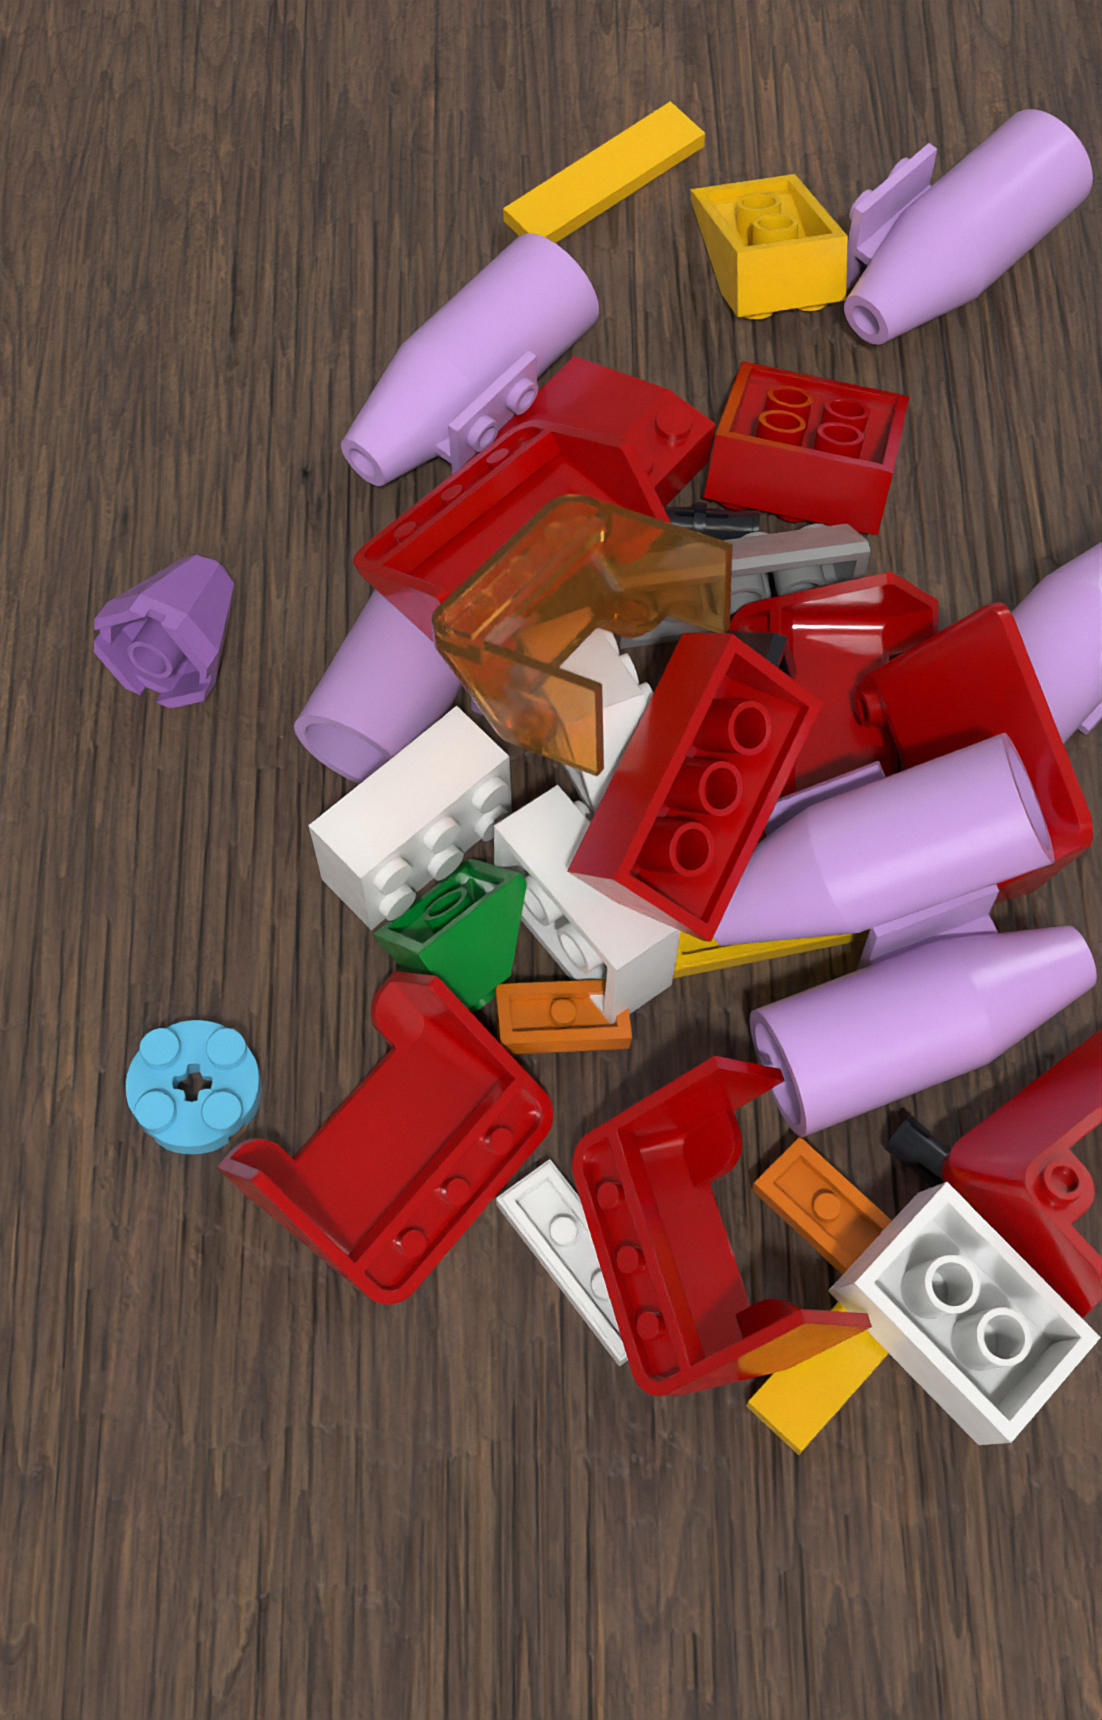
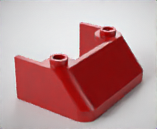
[942,1029,1102,1319]
[572,1056,872,1396]

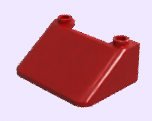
[353,420,672,680]
[728,572,939,842]
[855,602,1093,904]
[216,971,553,1305]

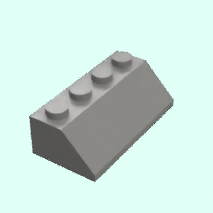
[608,523,871,649]

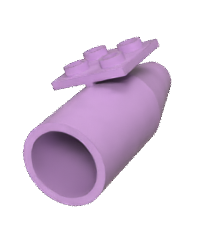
[844,109,1093,345]
[341,233,599,486]
[1011,542,1102,744]
[294,589,541,784]
[713,733,1055,946]
[750,884,1097,1137]

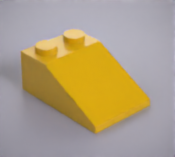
[690,174,848,319]

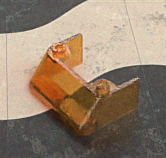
[431,494,732,777]

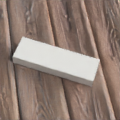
[496,1159,628,1366]

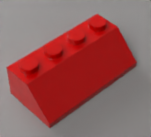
[567,633,824,942]

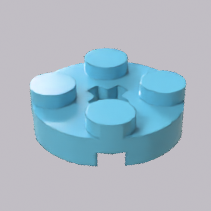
[126,1020,262,1154]

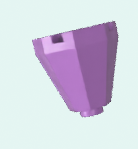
[94,555,234,708]

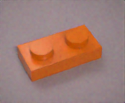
[494,979,632,1054]
[752,1137,892,1275]

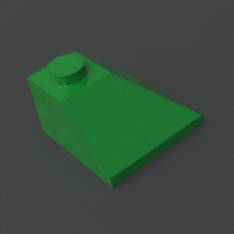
[373,858,527,1012]

